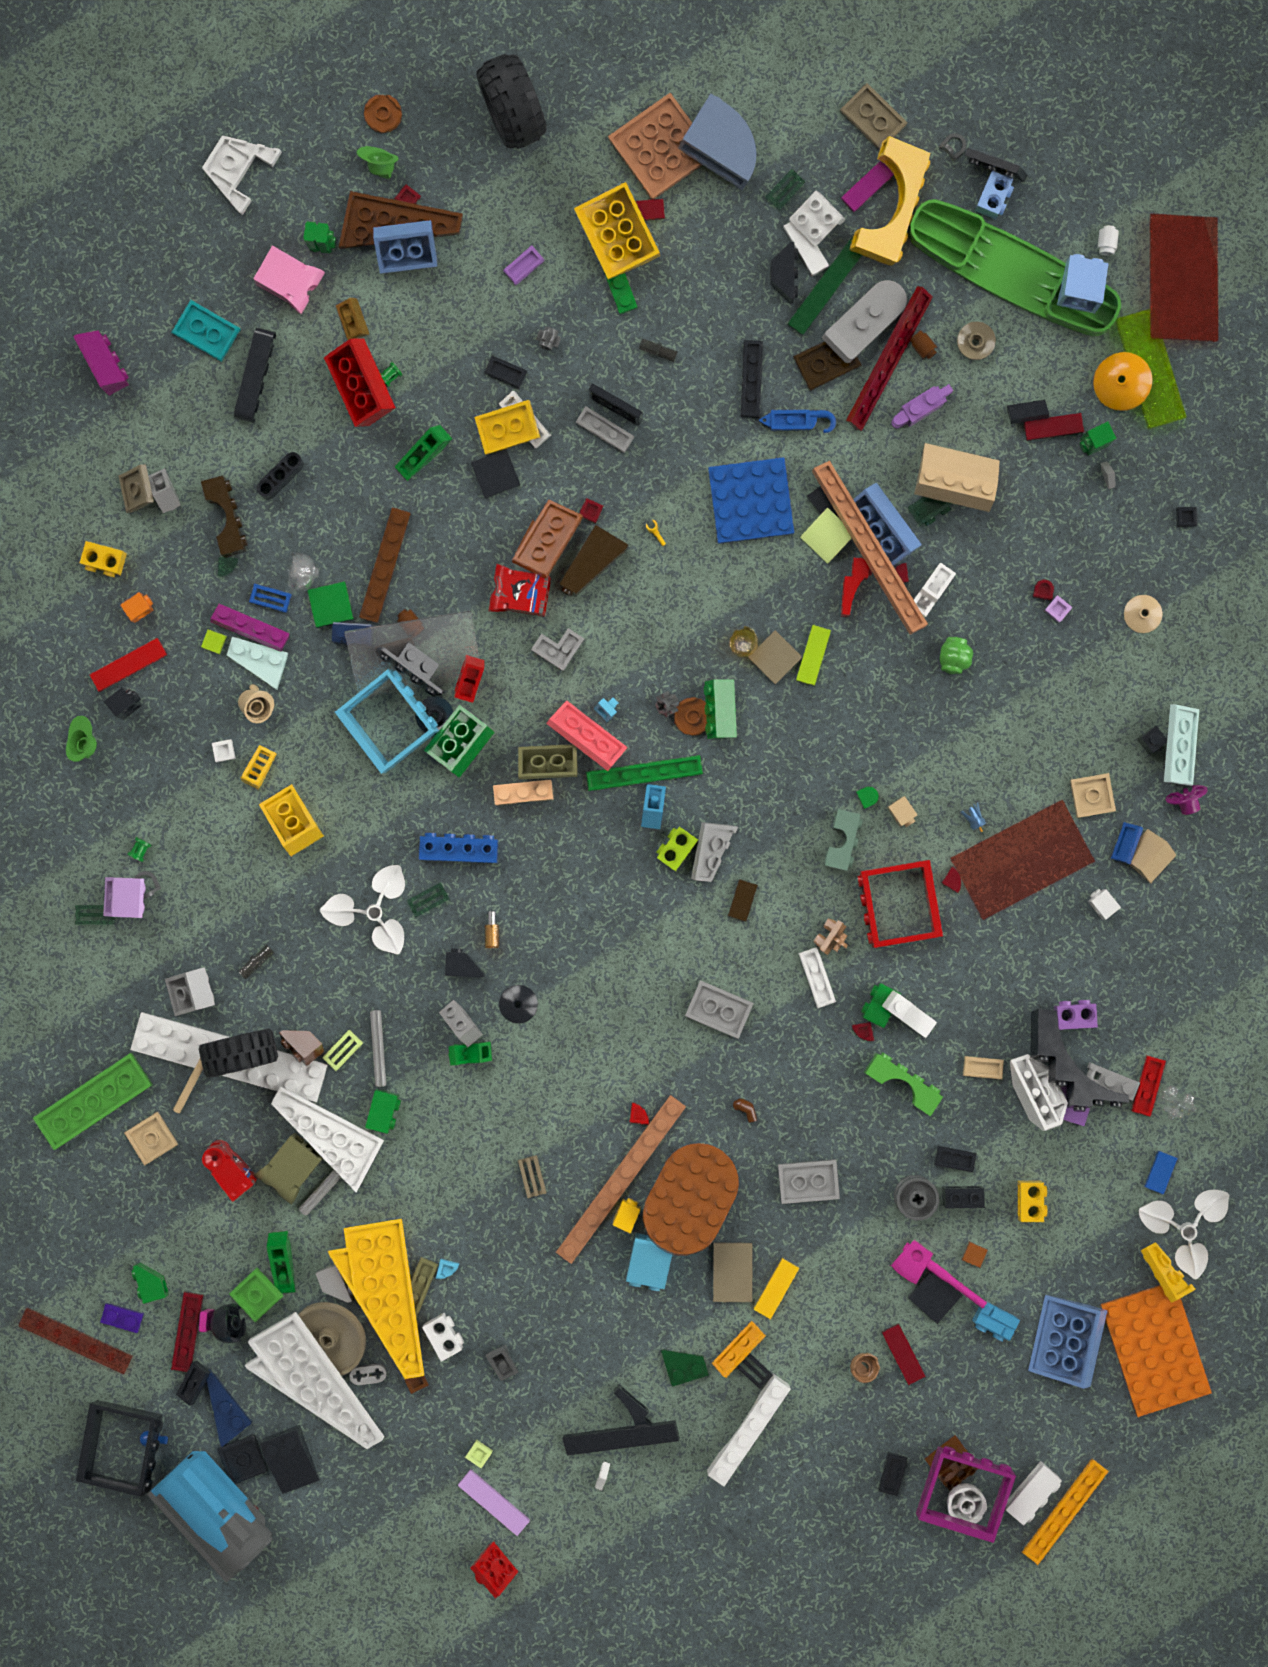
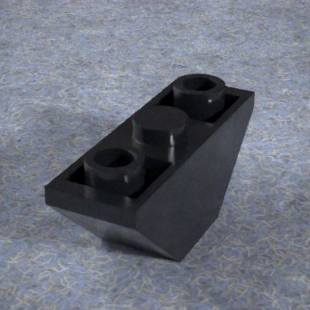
[770,242,798,304]

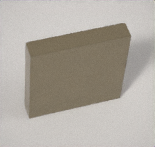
[119,465,154,513]
[748,630,802,685]

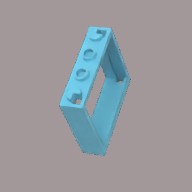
[335,669,439,774]

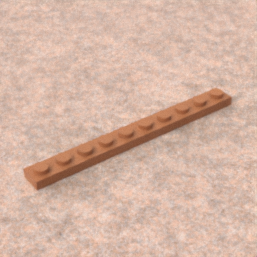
[812,461,928,635]
[556,1095,686,1264]

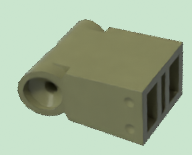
[254,1133,323,1205]

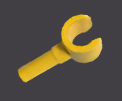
[646,520,666,546]

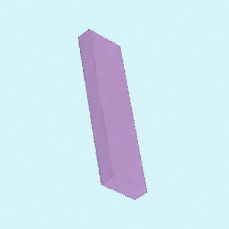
[458,1469,530,1536]

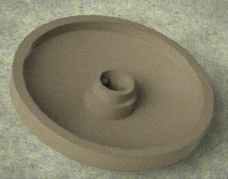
[298,1302,366,1376]

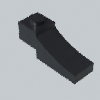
[614,1384,652,1425]

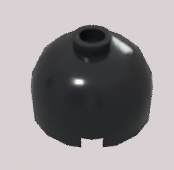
[209,1303,246,1343]

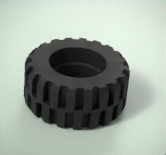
[198,1028,278,1078]

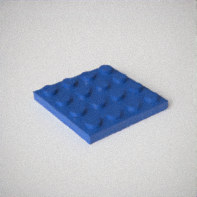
[708,457,794,544]

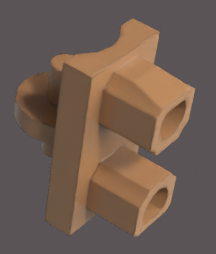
[813,918,848,955]

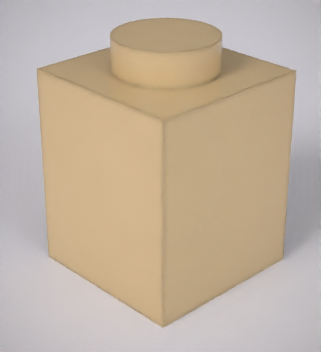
[887,796,917,827]

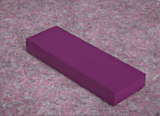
[841,161,894,212]

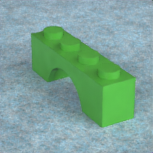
[864,1052,943,1116]

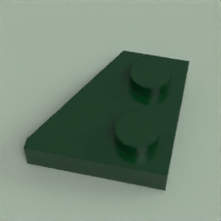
[661,1349,709,1387]

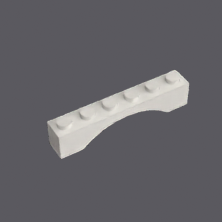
[707,1374,791,1486]

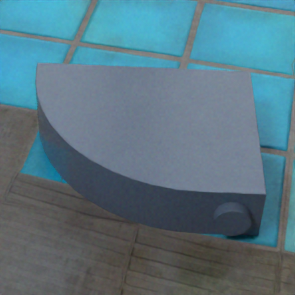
[678,94,756,190]

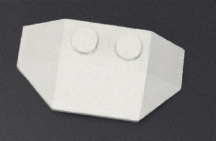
[1010,1054,1068,1131]

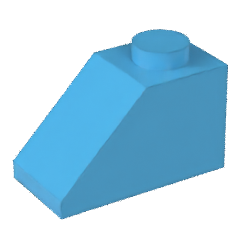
[641,784,666,829]

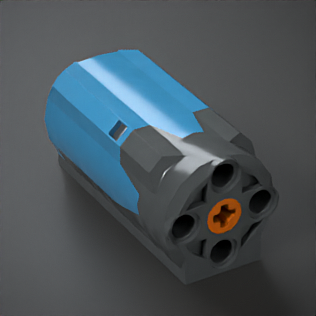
[147,1451,273,1583]

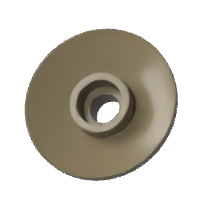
[957,321,996,360]

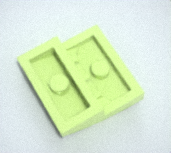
[800,508,852,564]

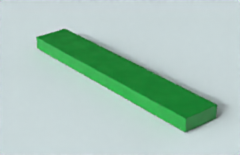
[586,755,703,791]

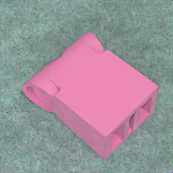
[254,246,325,314]

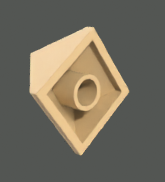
[1129,829,1176,883]

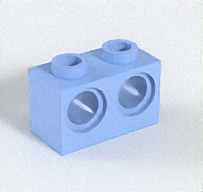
[975,171,1014,220]

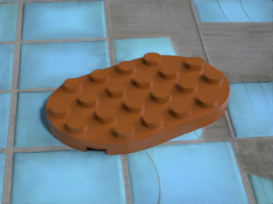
[643,1143,739,1256]

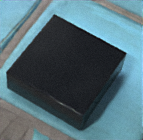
[1176,507,1197,527]

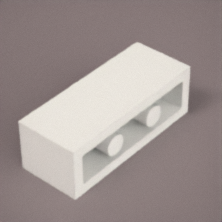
[1005,1461,1062,1525]

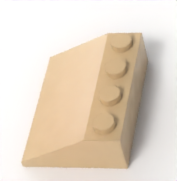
[914,443,1000,512]

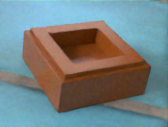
[962,1241,988,1268]

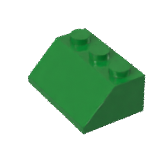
[424,705,495,778]

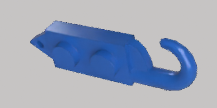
[759,410,836,433]

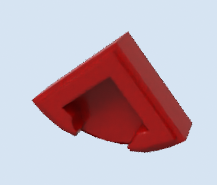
[630,1103,649,1125]

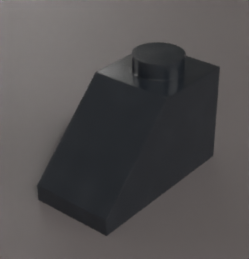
[445,948,485,977]

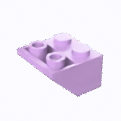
[103,877,146,918]

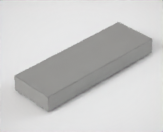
[576,406,634,453]

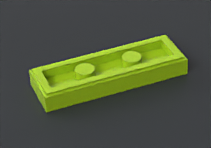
[796,625,831,686]

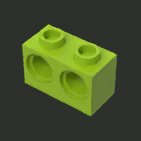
[656,826,698,871]

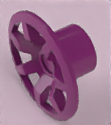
[1165,785,1208,815]

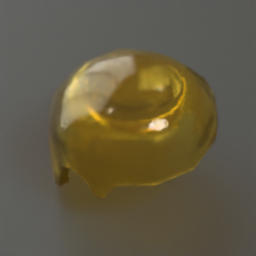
[729,626,758,657]

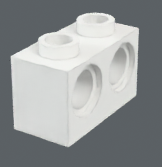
[422,1313,464,1362]

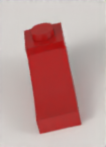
[841,557,872,617]

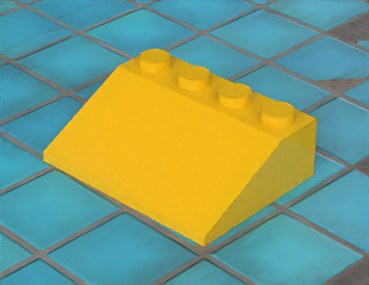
[574,182,660,280]

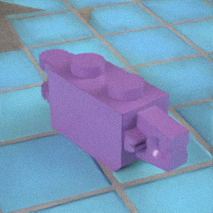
[891,384,953,429]

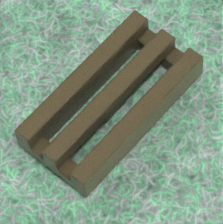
[518,1155,547,1198]

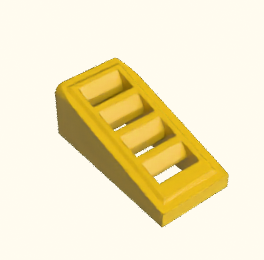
[241,745,277,790]

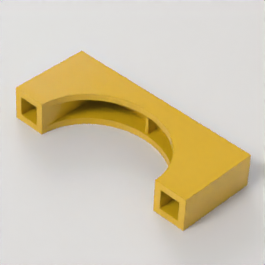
[849,136,930,266]

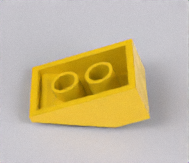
[259,784,324,856]

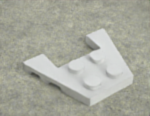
[202,136,282,215]

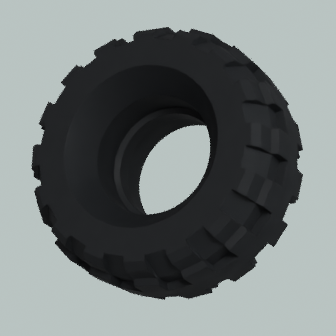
[476,54,547,149]

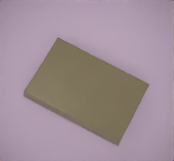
[840,83,907,150]
[713,1242,752,1302]

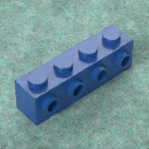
[419,833,499,863]

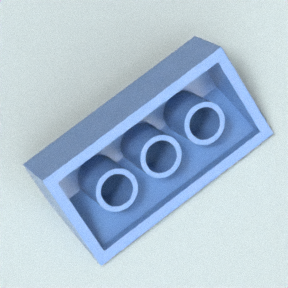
[853,483,922,566]

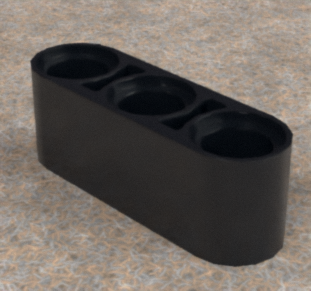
[257,452,304,500]

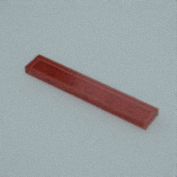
[18,1307,133,1374]

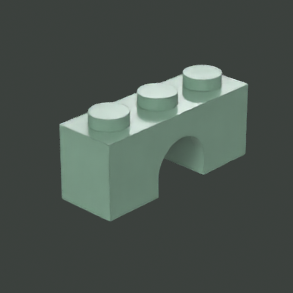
[823,809,863,871]

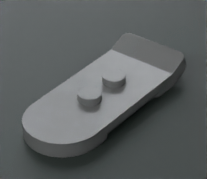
[822,280,907,363]

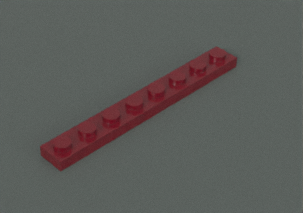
[846,286,933,431]

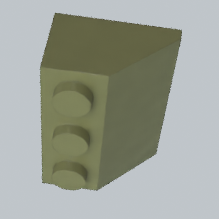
[518,745,578,779]

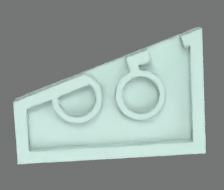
[227,637,288,690]

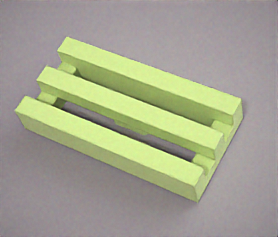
[322,1030,363,1071]

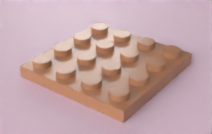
[608,93,702,200]

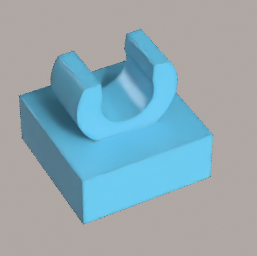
[594,698,618,722]

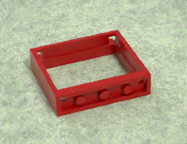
[857,860,943,948]

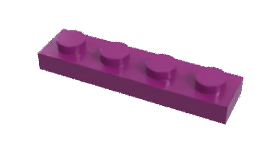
[210,604,290,652]

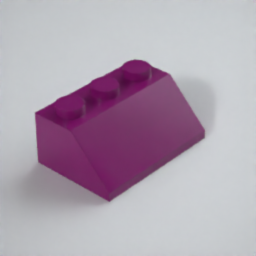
[73,330,129,395]

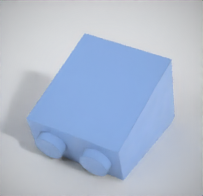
[1057,254,1108,314]

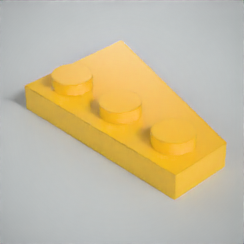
[1141,1242,1195,1303]

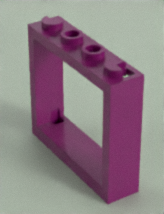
[916,1446,1016,1543]

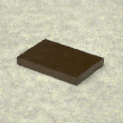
[793,341,862,391]

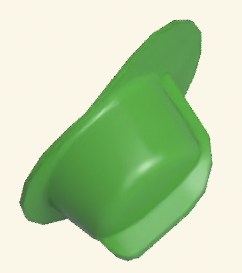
[357,146,399,179]
[66,716,97,762]

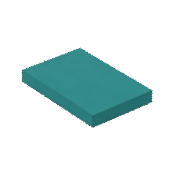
[171,300,241,362]

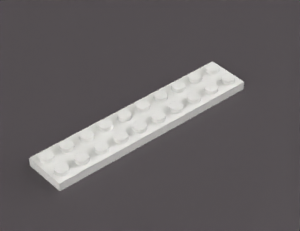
[130,1012,328,1102]

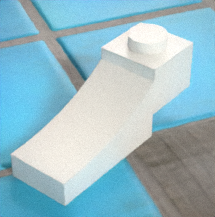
[914,563,956,618]
[882,991,937,1038]

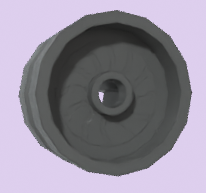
[894,1175,939,1221]

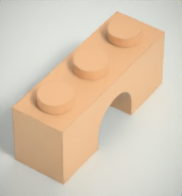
[493,780,554,806]

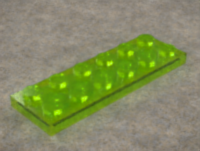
[1115,308,1187,430]

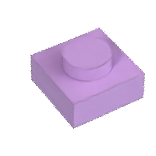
[1044,595,1072,623]

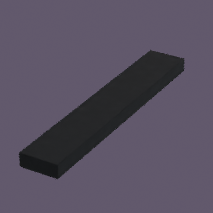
[562,1420,680,1456]

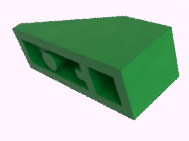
[395,425,452,481]
[266,1231,296,1293]

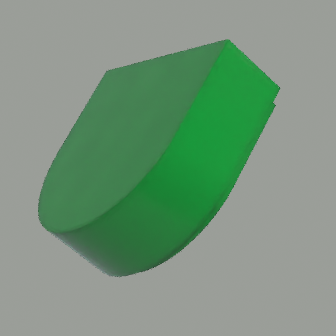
[856,787,879,809]

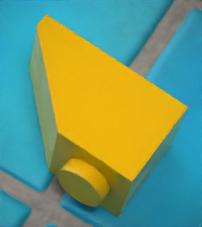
[613,1198,640,1233]

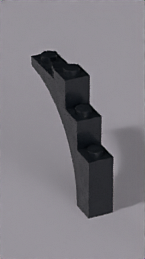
[1030,1009,1129,1112]

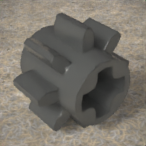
[537,327,561,351]
[655,691,679,717]

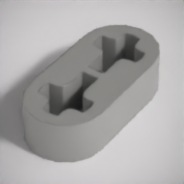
[350,1364,387,1385]

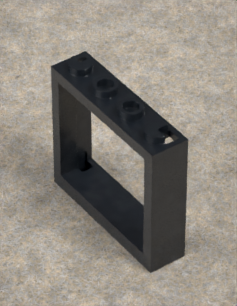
[76,1400,163,1497]

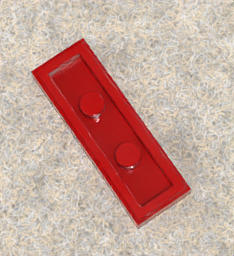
[1131,1055,1166,1117]

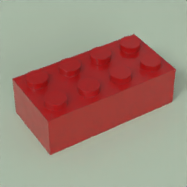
[323,338,396,427]

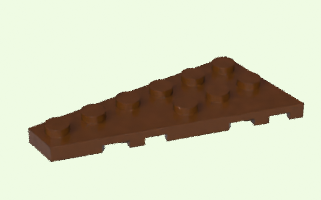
[339,191,463,249]

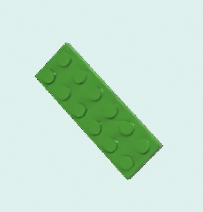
[33,1053,153,1150]

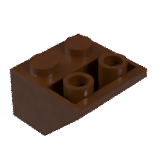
[925,1435,979,1491]

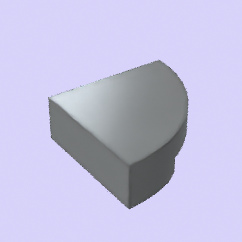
[1100,461,1116,489]

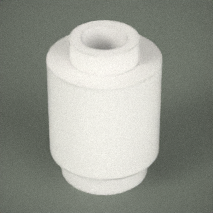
[1097,225,1119,256]

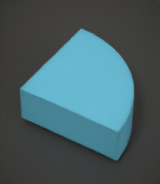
[436,1259,459,1279]

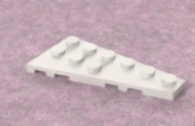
[271,1086,384,1192]

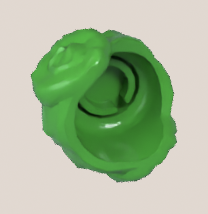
[940,637,973,674]

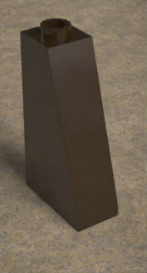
[560,525,629,597]

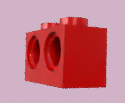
[454,655,485,703]

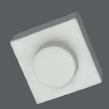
[212,739,236,762]

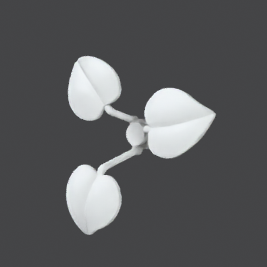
[320,865,405,954]
[1139,1190,1229,1279]

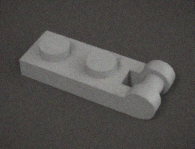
[1086,1062,1140,1101]

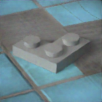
[531,628,585,671]

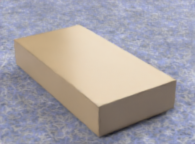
[963,1056,1004,1079]

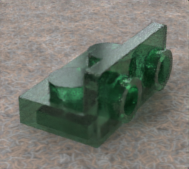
[908,496,953,527]

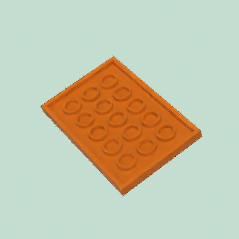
[1100,1285,1212,1417]

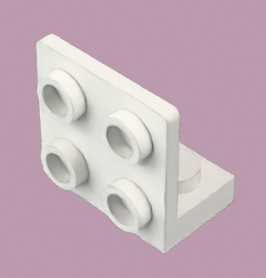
[789,191,846,246]

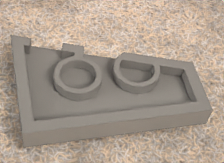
[691,822,738,882]

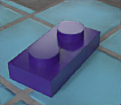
[100,1303,144,1333]

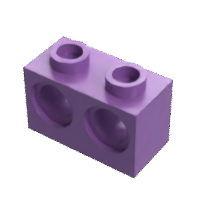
[1054,1000,1098,1030]

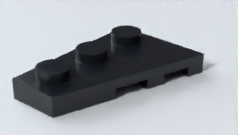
[965,148,1028,182]

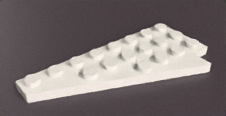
[245,1312,384,1449]

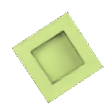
[465,1440,493,1468]

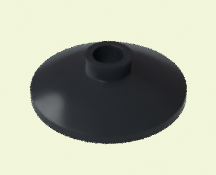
[415,696,454,735]
[499,985,538,1024]

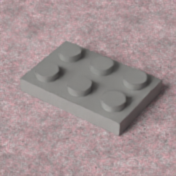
[685,980,754,1039]
[778,1159,840,1204]

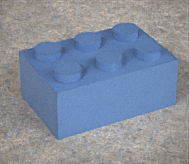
[374,220,437,273]

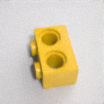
[80,541,127,577]
[1018,1181,1047,1222]

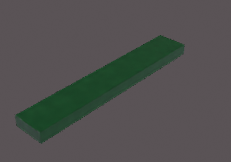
[787,235,862,336]

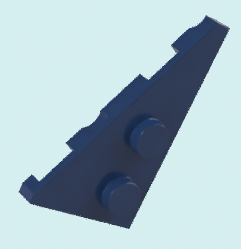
[207,1369,252,1447]

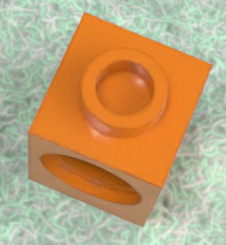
[120,592,154,623]

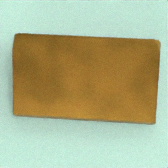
[336,298,369,340]

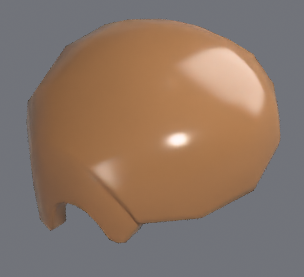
[850,1353,880,1383]

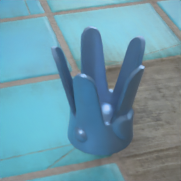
[960,802,986,832]

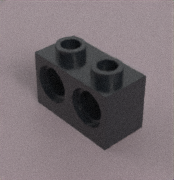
[104,687,142,720]
[942,1186,985,1208]

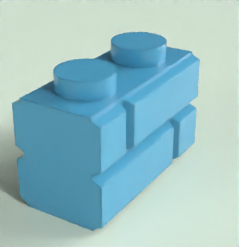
[972,1301,1020,1342]

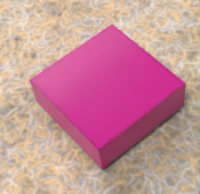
[199,1309,215,1332]

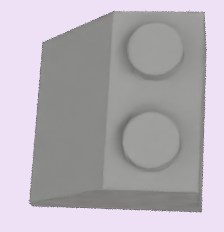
[165,968,215,1016]

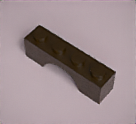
[201,475,248,558]

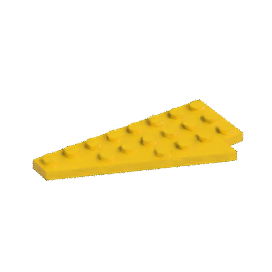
[328,1219,424,1379]

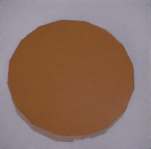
[364,94,402,133]
[674,697,707,736]

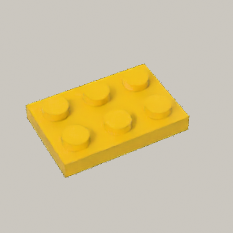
[474,400,540,455]

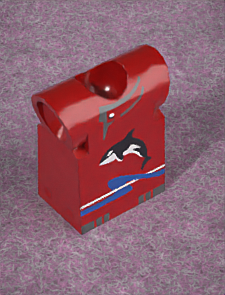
[488,564,551,617]
[202,1140,258,1202]

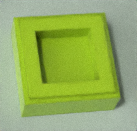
[201,629,227,654]

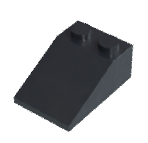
[260,1425,319,1494]

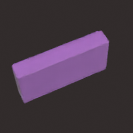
[503,245,545,285]

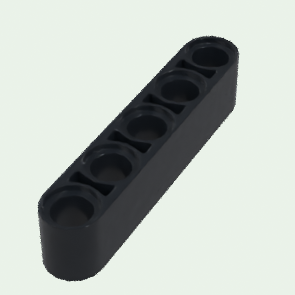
[234,327,276,423]

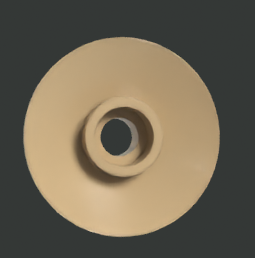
[1124,595,1162,633]

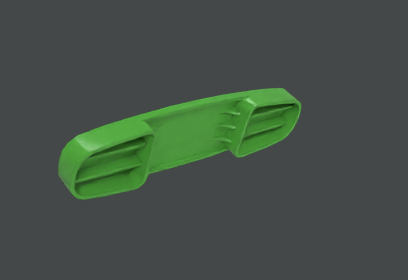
[908,199,1121,336]

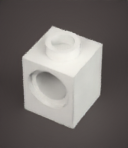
[1088,889,1121,920]

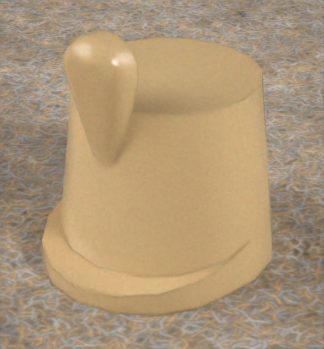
[238,684,274,723]

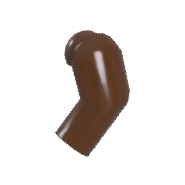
[733,1098,757,1123]

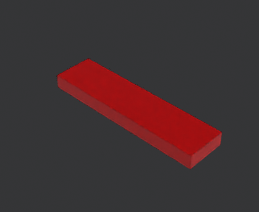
[90,638,167,692]

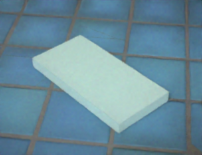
[1164,704,1199,786]

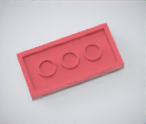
[546,701,628,771]

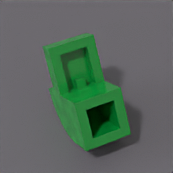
[448,1042,492,1066]

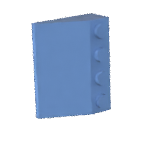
[1028,1295,1107,1389]

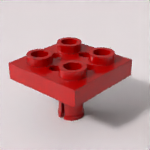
[470,1541,518,1598]

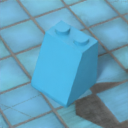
[626,1233,672,1291]

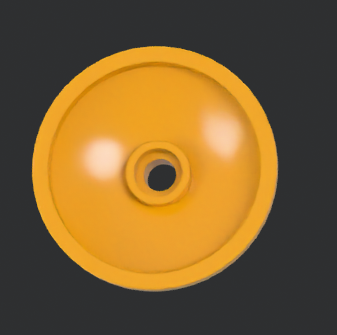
[1093,352,1152,411]

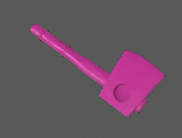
[891,1239,987,1309]

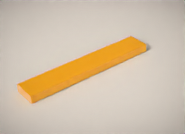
[1022,1459,1109,1565]

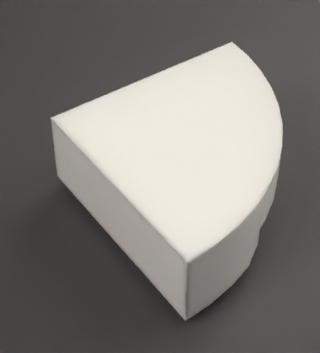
[595,1462,610,1490]

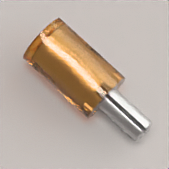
[485,911,499,948]

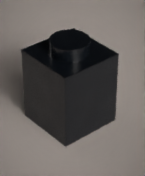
[1137,726,1167,754]

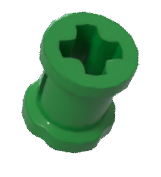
[380,362,402,387]
[127,837,152,862]

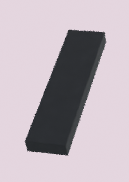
[740,340,763,418]

